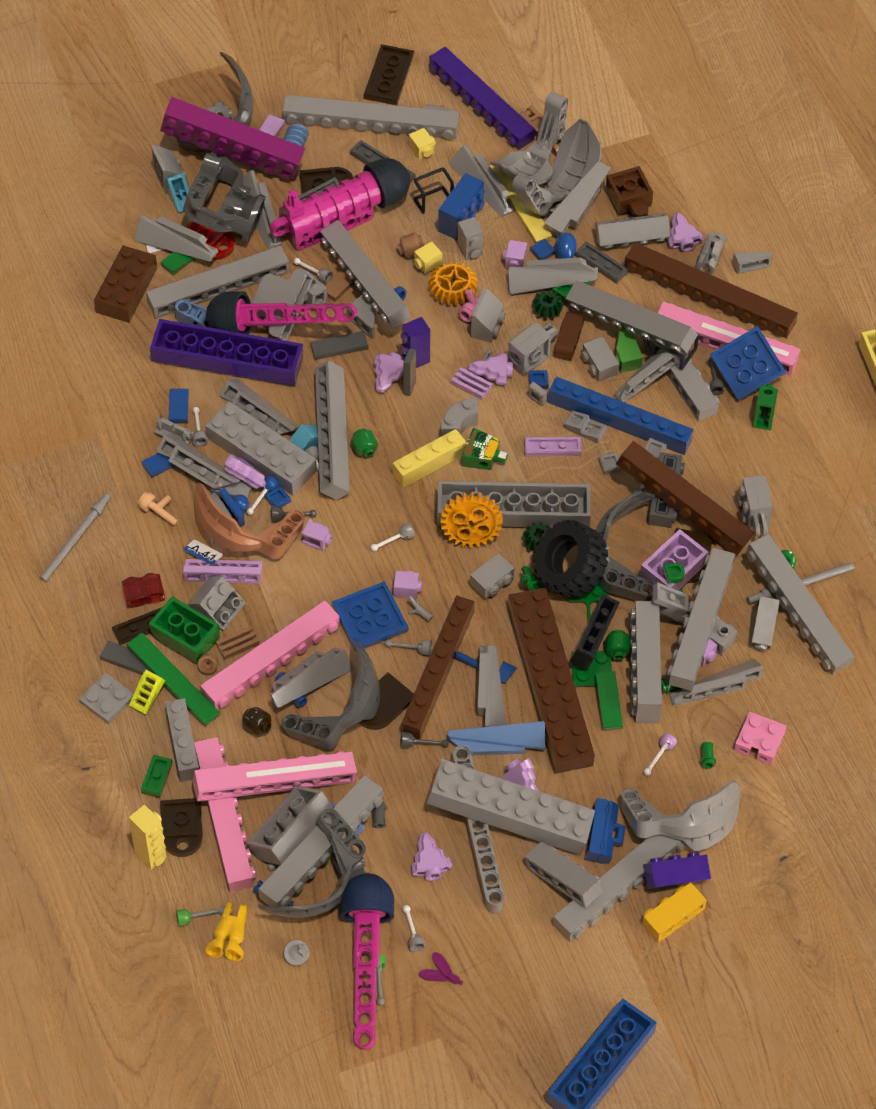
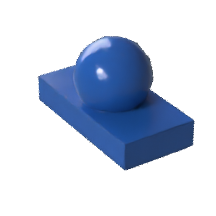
[219,488,249,527]

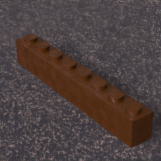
[616,440,755,556]
[401,595,475,739]

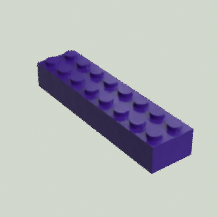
[150,319,303,386]

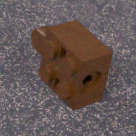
[606,166,653,217]

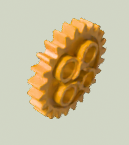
[440,492,503,548]

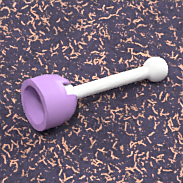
[644,733,677,776]

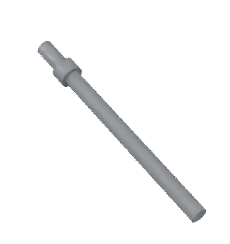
[40,493,111,582]
[747,563,855,604]

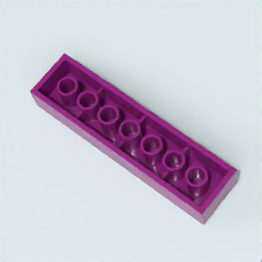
[160,97,305,182]

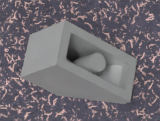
[347,295,375,339]

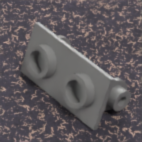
[154,417,194,444]

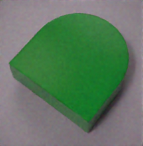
[663,563,685,585]

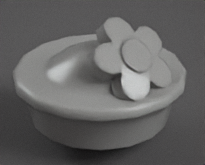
[284,939,309,966]

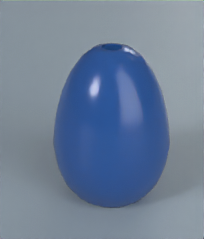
[555,233,577,259]

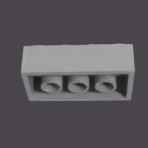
[247,785,334,865]

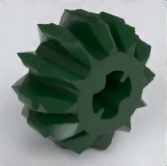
[532,289,563,321]
[522,522,549,553]

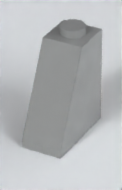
[752,596,780,650]

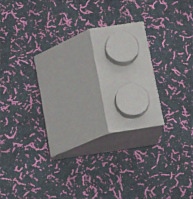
[151,145,187,194]
[471,288,506,343]

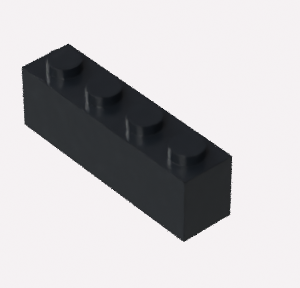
[569,593,620,670]

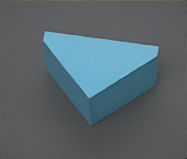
[166,173,189,213]
[289,424,318,451]

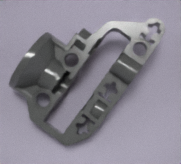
[183,151,266,242]

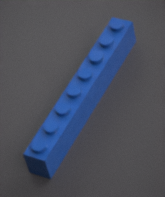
[548,376,693,455]

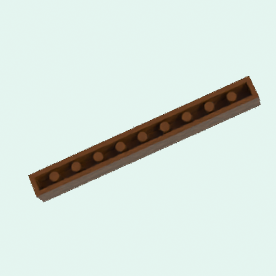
[624,242,798,339]

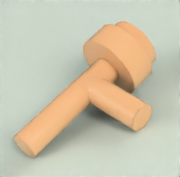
[138,492,179,526]

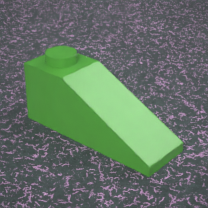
[615,327,643,373]

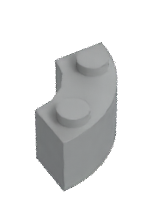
[441,397,478,436]

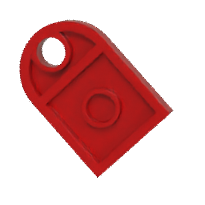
[186,221,235,260]

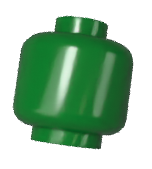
[351,428,378,457]
[605,630,631,660]

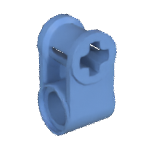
[175,299,207,327]

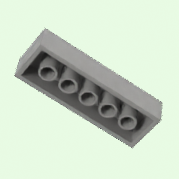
[205,401,317,496]
[630,601,662,723]

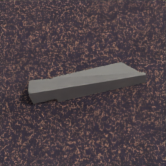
[449,144,514,217]
[545,161,611,237]
[243,170,282,248]
[135,215,219,261]
[508,258,598,294]
[614,345,682,402]
[220,379,300,434]
[156,434,241,489]
[477,644,506,727]
[270,647,353,708]
[669,659,763,706]

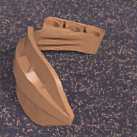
[195,482,305,559]

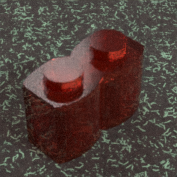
[122,573,165,608]

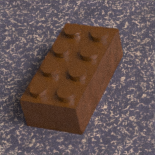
[94,245,157,323]

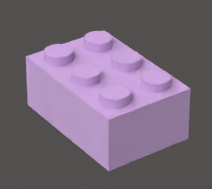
[640,529,709,590]

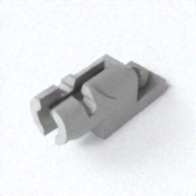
[696,232,727,274]
[653,582,691,624]

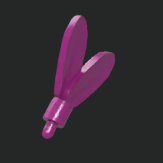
[419,952,463,985]

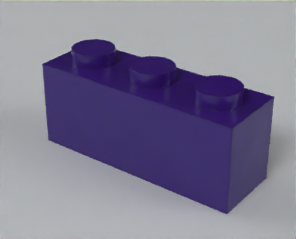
[401,317,431,368]
[643,852,711,889]

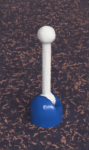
[246,475,279,515]

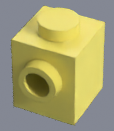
[409,128,436,160]
[413,242,442,274]

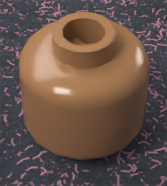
[397,233,425,259]

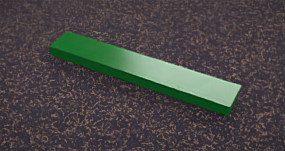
[127,633,220,727]

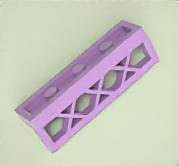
[183,559,262,584]

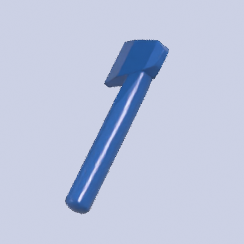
[455,652,517,684]

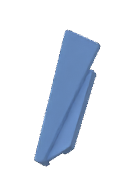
[447,721,545,755]

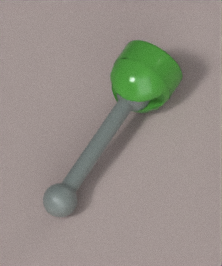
[176,906,225,926]
[369,955,386,1006]

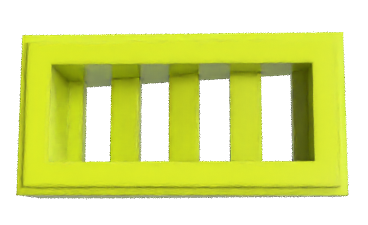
[129,670,166,715]

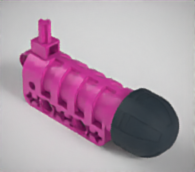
[269,158,410,250]

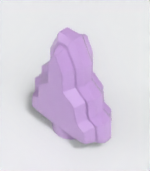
[668,212,704,252]
[374,352,404,393]
[468,353,513,385]
[224,454,266,489]
[502,758,539,791]
[412,832,453,881]

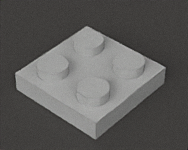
[79,672,134,725]

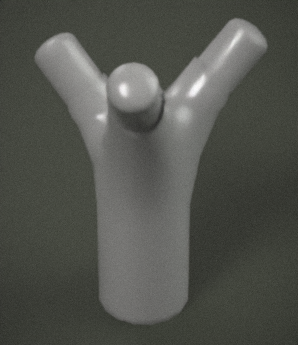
[408,596,433,622]

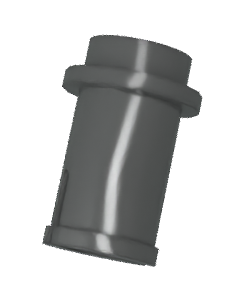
[372,802,387,828]

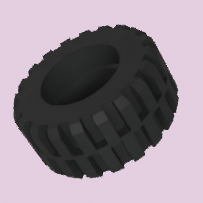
[533,520,608,597]

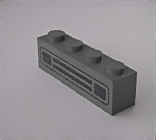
[648,452,685,528]

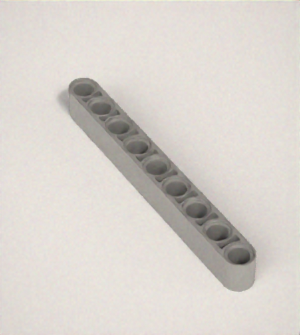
[453,745,504,914]

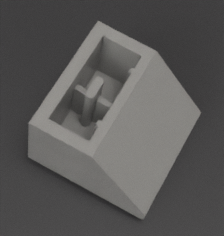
[187,576,246,631]

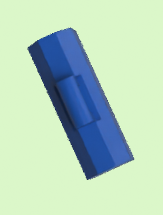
[585,798,625,863]

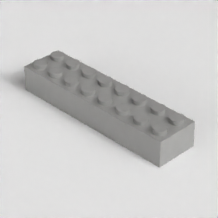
[437,481,591,528]
[427,759,595,855]

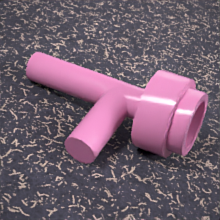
[459,289,480,322]

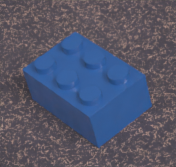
[438,173,485,240]

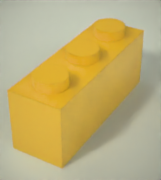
[642,882,707,943]

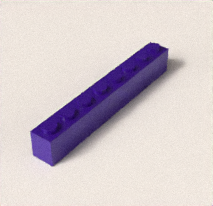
[429,47,535,150]

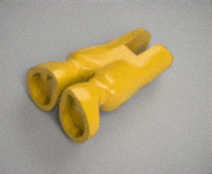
[205,902,248,962]

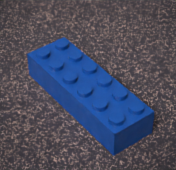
[546,998,657,1109]

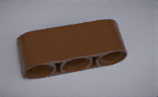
[554,311,585,360]

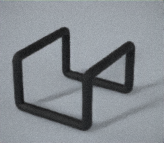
[413,167,454,213]
[650,335,699,370]

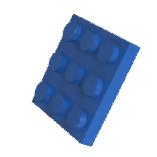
[710,326,786,402]
[332,581,409,651]

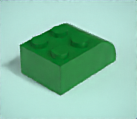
[149,596,220,664]

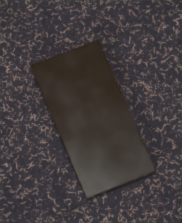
[364,44,414,106]

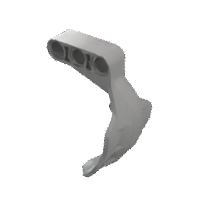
[490,92,568,185]
[512,119,602,216]
[621,780,741,851]

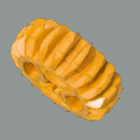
[429,261,477,306]

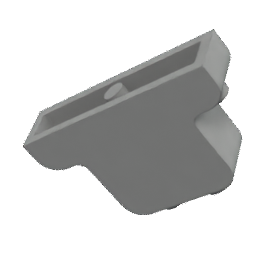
[251,268,314,341]

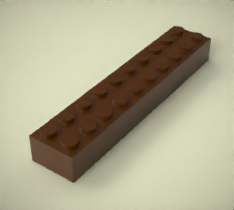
[508,587,595,774]

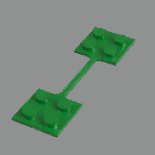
[567,568,612,687]

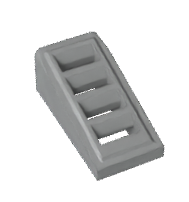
[733,252,772,274]

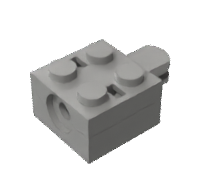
[508,322,559,377]
[737,475,773,537]

